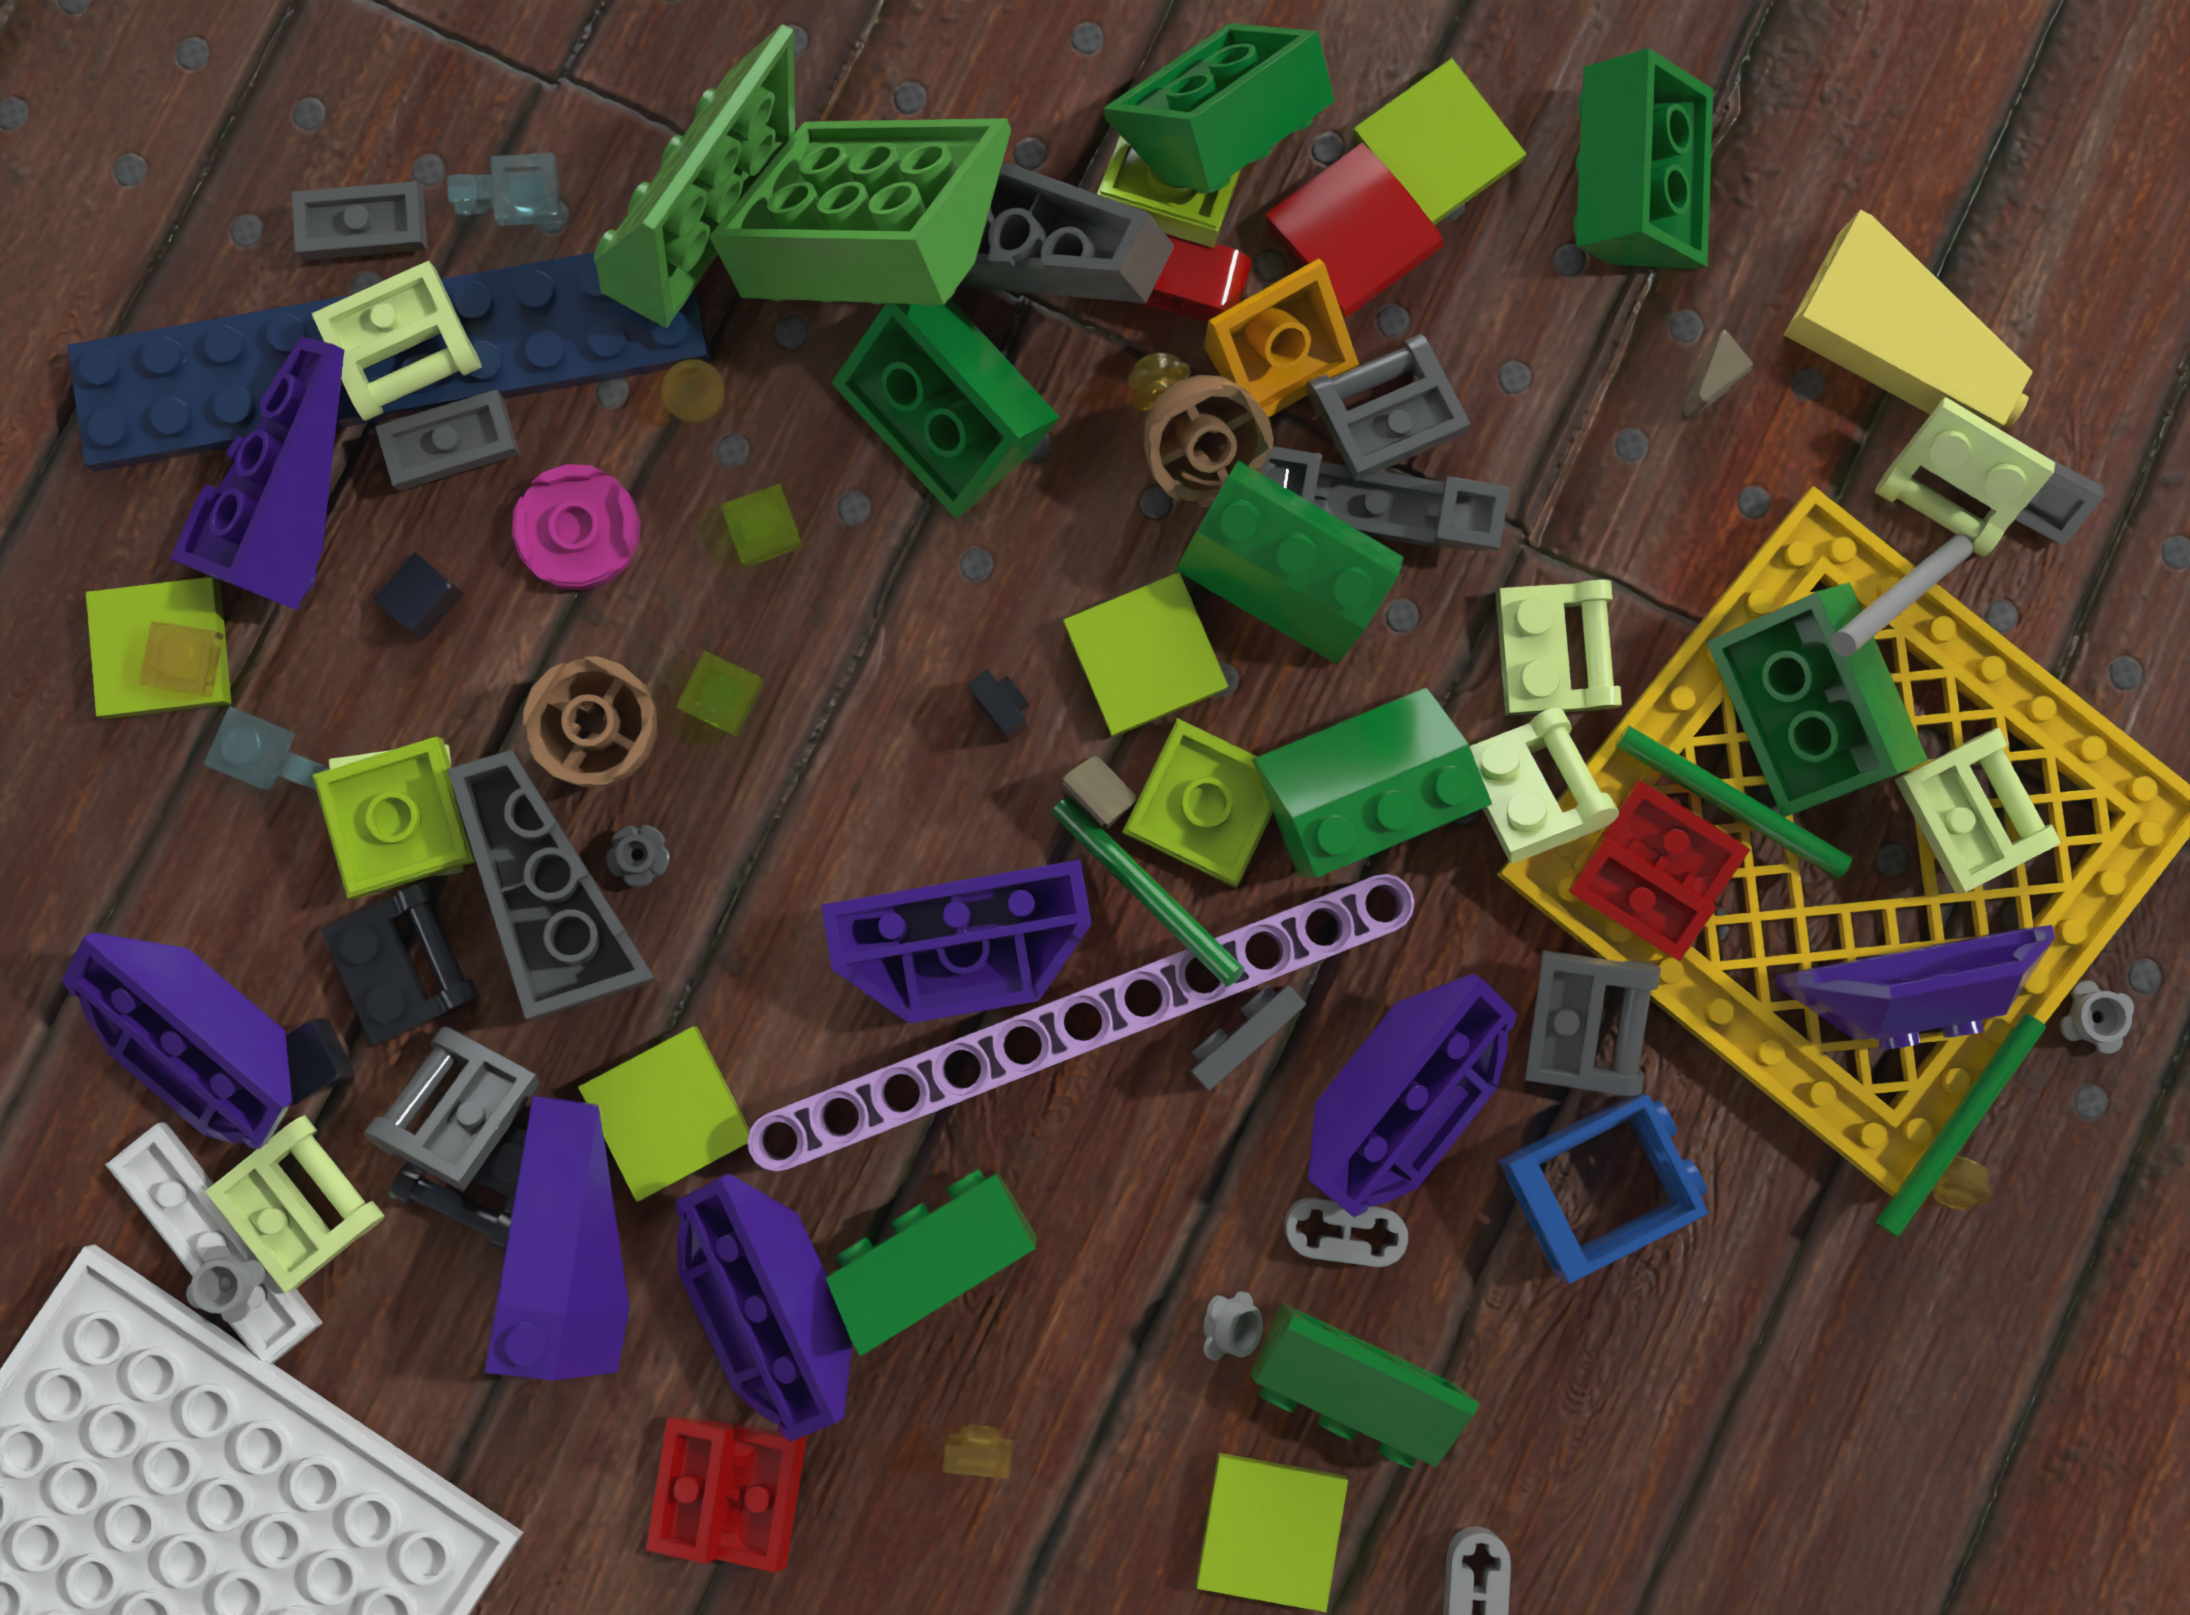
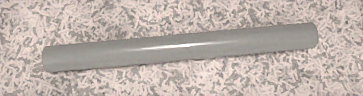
[1831,535,1973,657]

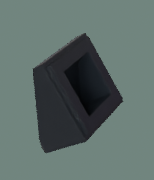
[373,552,464,640]
[286,1018,356,1105]

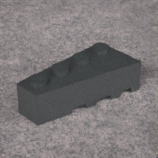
[958,161,1174,303]
[447,750,658,1022]

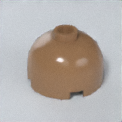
[1142,375,1274,507]
[523,656,658,787]

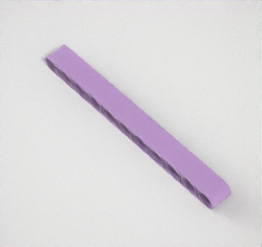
[748,874,1414,1171]

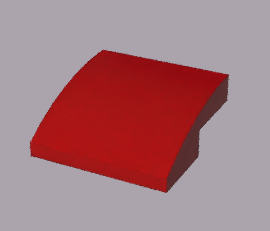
[1265,143,1444,318]
[1569,778,1750,962]
[646,1416,807,1573]

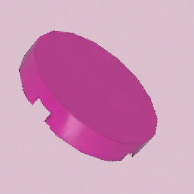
[512,464,641,591]

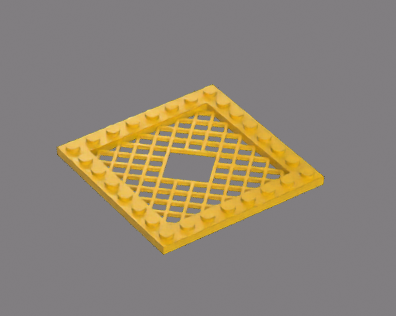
[1496,486,2190,1197]

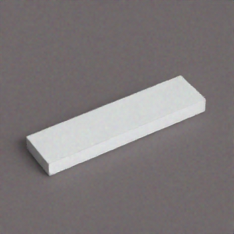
[106,1122,323,1365]

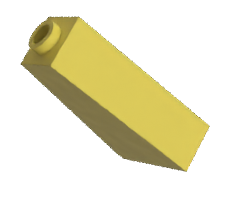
[1783,210,2033,430]

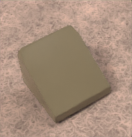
[1682,330,1753,418]
[1062,756,1137,830]

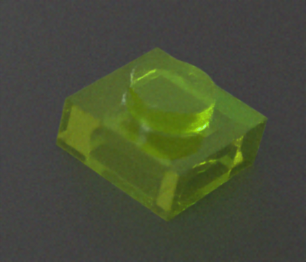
[721,483,804,568]
[676,650,765,738]

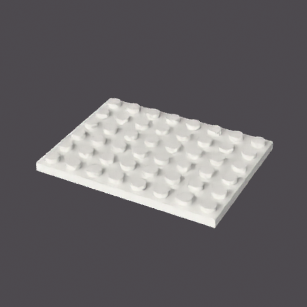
[0,1245,524,1615]

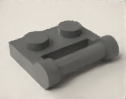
[1306,334,1471,482]
[1525,950,1661,1096]
[363,1027,539,1192]

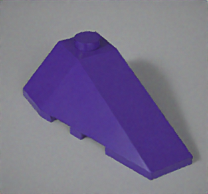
[170,336,344,610]
[485,1095,629,1380]

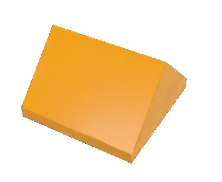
[1204,258,1359,418]

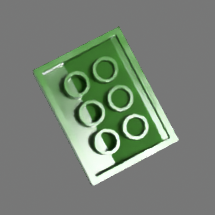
[594,24,795,328]
[709,118,1011,306]

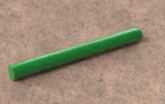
[1615,725,1852,879]
[1052,797,1245,987]
[1875,1013,2046,1238]

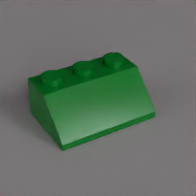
[1103,23,1335,193]
[1574,48,1713,270]
[831,298,1060,519]
[1175,460,1403,665]
[1707,582,1928,817]
[1252,688,1492,878]
[826,1168,1037,1356]
[1250,1302,1479,1469]

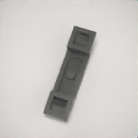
[1255,446,1510,551]

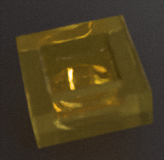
[139,621,224,697]
[943,1425,1013,1479]

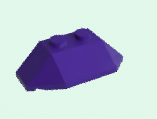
[821,860,1092,1024]
[1776,925,2055,1050]
[62,932,292,1149]
[1308,974,1517,1218]
[677,1174,852,1442]

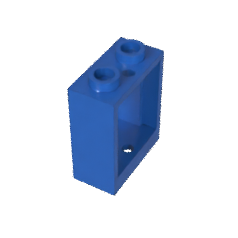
[1498,1094,1709,1284]

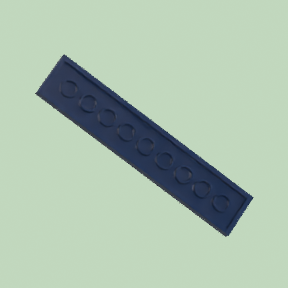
[67,252,711,472]

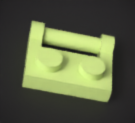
[312,261,482,421]
[1875,397,2055,558]
[1495,580,1622,716]
[1470,708,1619,864]
[1895,727,2061,894]
[205,1115,385,1293]

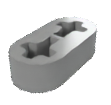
[1283,1197,1408,1267]
[1443,1526,1511,1615]

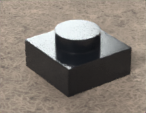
[967,669,1029,742]

